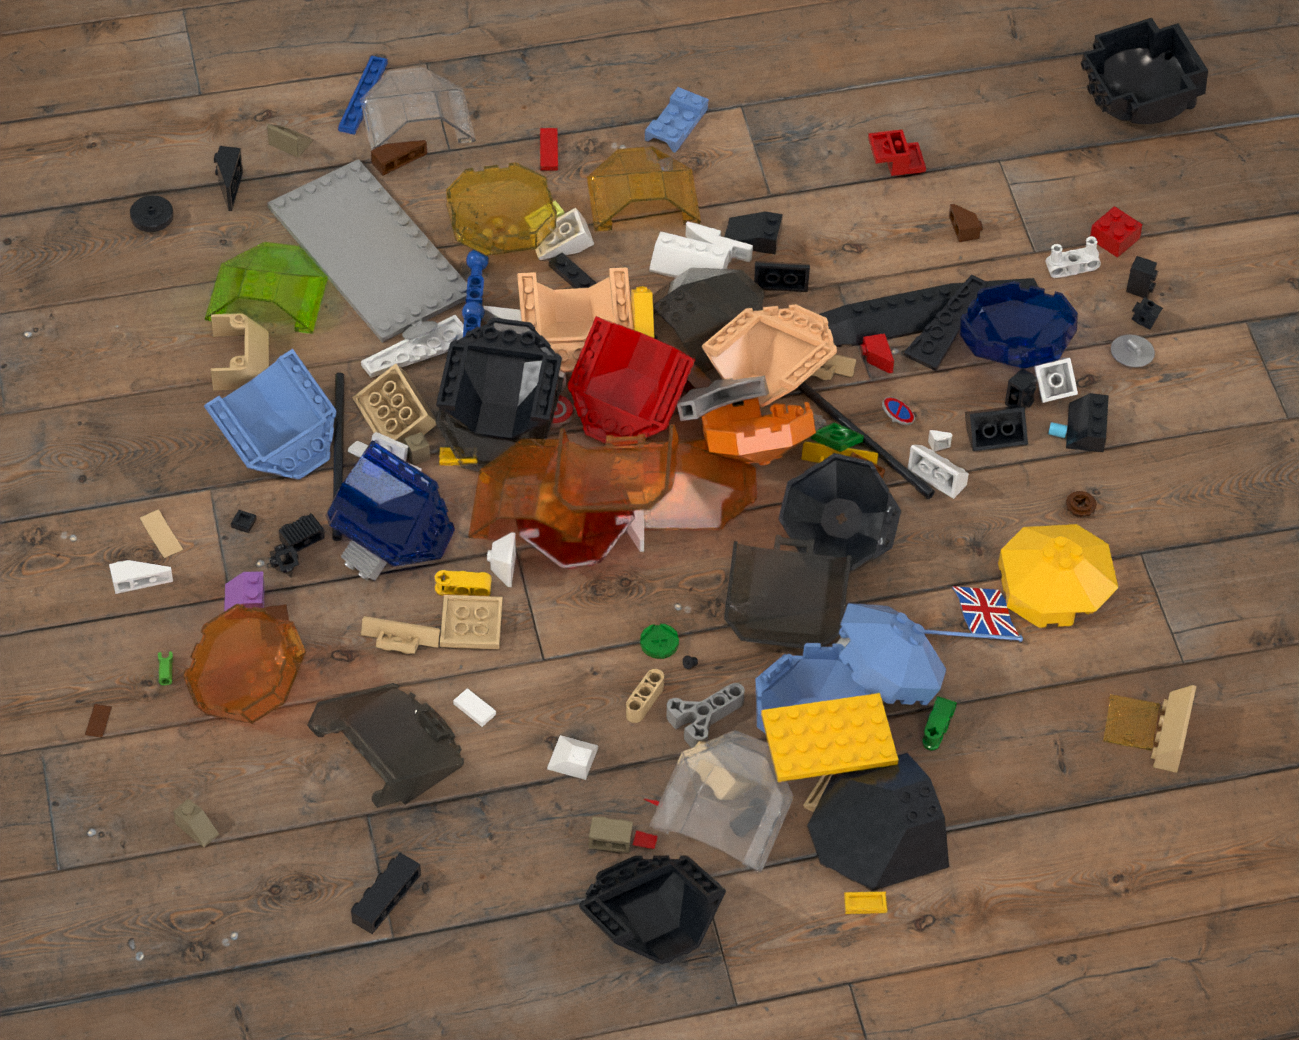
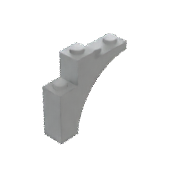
[677,375,769,421]

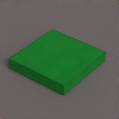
[810,422,864,452]

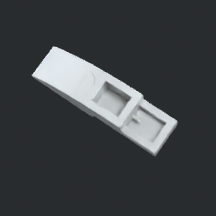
[685,221,753,262]

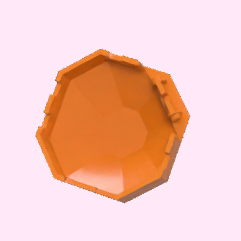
[701,397,816,465]

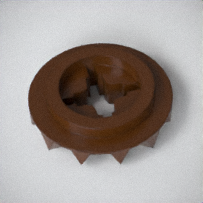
[1066,491,1097,518]

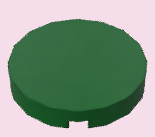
[640,623,679,659]

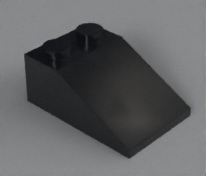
[214,146,243,211]
[724,211,783,255]

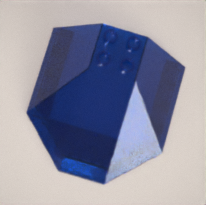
[325,440,455,567]

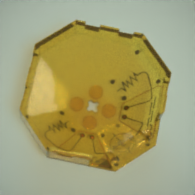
[446,162,557,256]

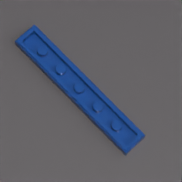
[338,56,388,135]

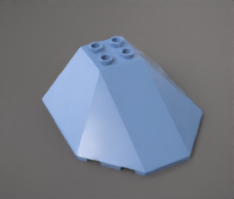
[204,349,336,480]

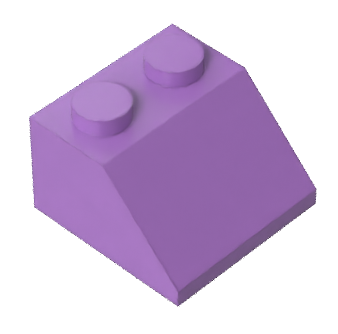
[224,571,265,618]

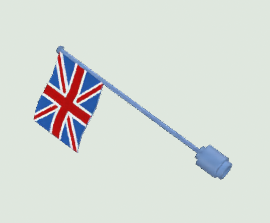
[924,586,1023,643]

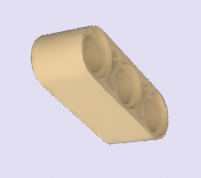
[626,669,664,723]

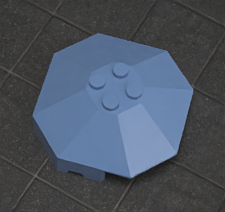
[839,603,946,705]
[755,643,871,734]

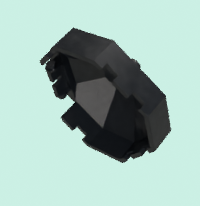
[779,453,901,577]

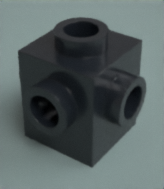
[1131,297,1163,330]
[269,543,299,573]

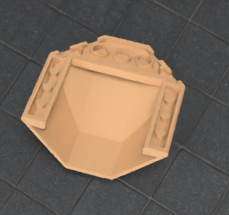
[517,267,634,373]
[702,305,837,408]

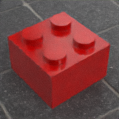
[1090,206,1143,258]

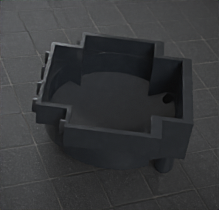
[1081,18,1208,124]

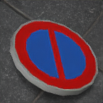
[882,397,915,425]

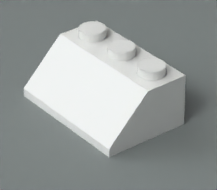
[908,445,969,499]

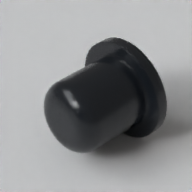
[683,655,698,669]

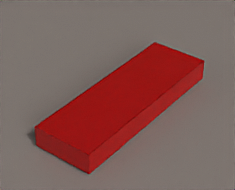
[540,128,558,171]

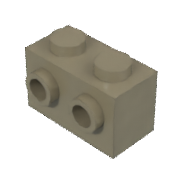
[589,816,633,853]

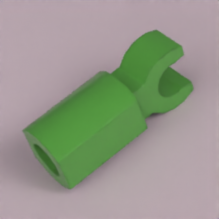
[158,651,173,685]

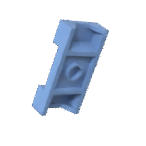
[645,87,709,153]

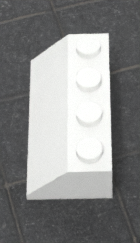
[649,231,730,289]

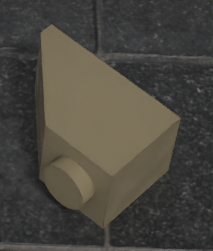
[173,798,219,848]

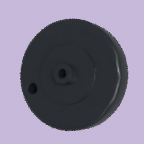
[130,195,174,232]

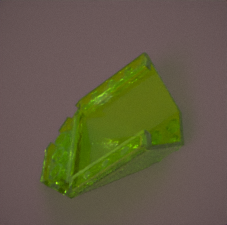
[205,242,328,334]

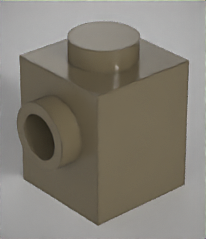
[404,432,430,465]

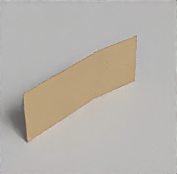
[140,509,183,558]

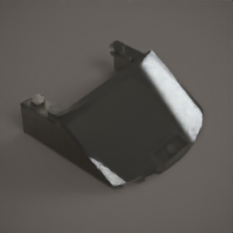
[307,683,464,808]

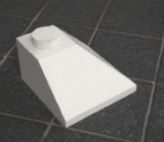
[487,533,516,587]
[547,735,598,780]

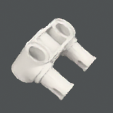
[1045,237,1101,278]

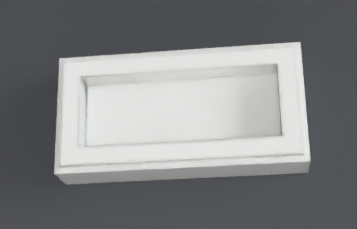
[453,688,496,727]

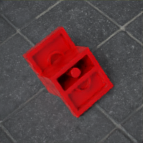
[868,129,926,176]

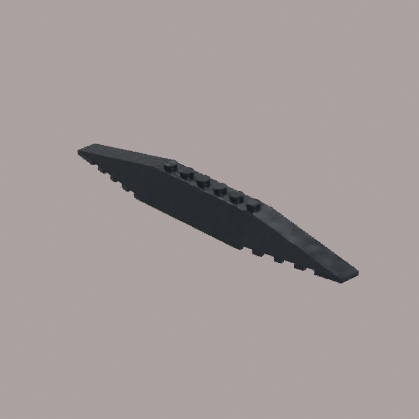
[819,278,1040,347]

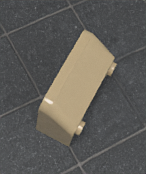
[211,313,269,390]

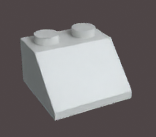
[1034,358,1078,403]

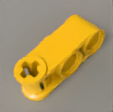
[435,570,492,596]

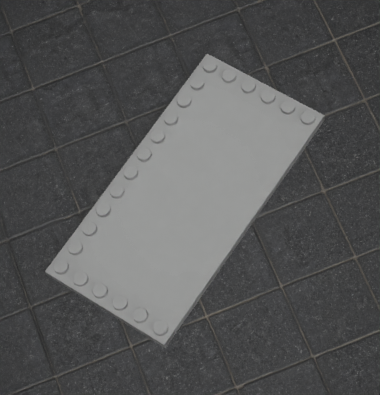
[267,159,467,343]

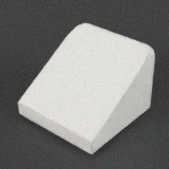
[928,430,952,452]

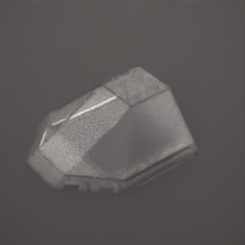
[360,67,476,150]
[649,730,794,873]

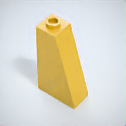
[631,286,654,338]

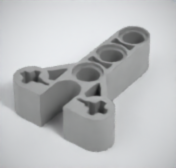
[666,683,745,749]

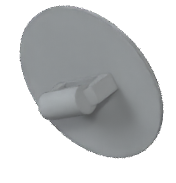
[1111,335,1155,367]

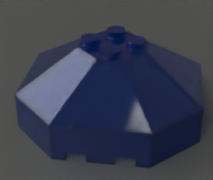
[960,281,1078,369]

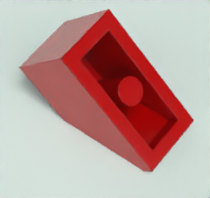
[860,333,894,374]

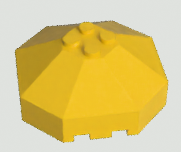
[998,524,1118,628]

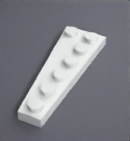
[361,315,464,378]

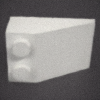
[530,208,594,260]

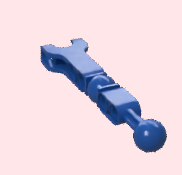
[462,249,489,337]

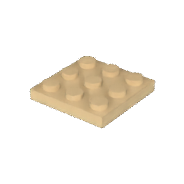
[440,595,503,649]

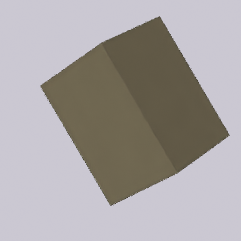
[267,124,313,157]

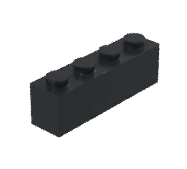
[351,852,421,934]

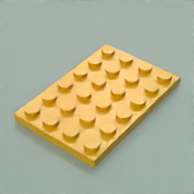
[761,693,898,782]

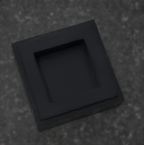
[231,510,257,533]

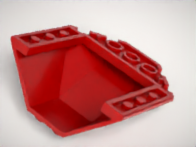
[567,316,696,449]

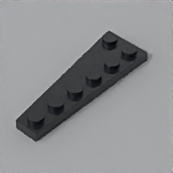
[904,274,988,371]

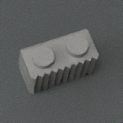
[341,538,388,581]

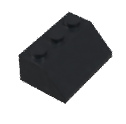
[754,261,810,292]
[1066,393,1109,452]
[965,405,1028,451]

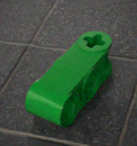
[922,696,957,751]

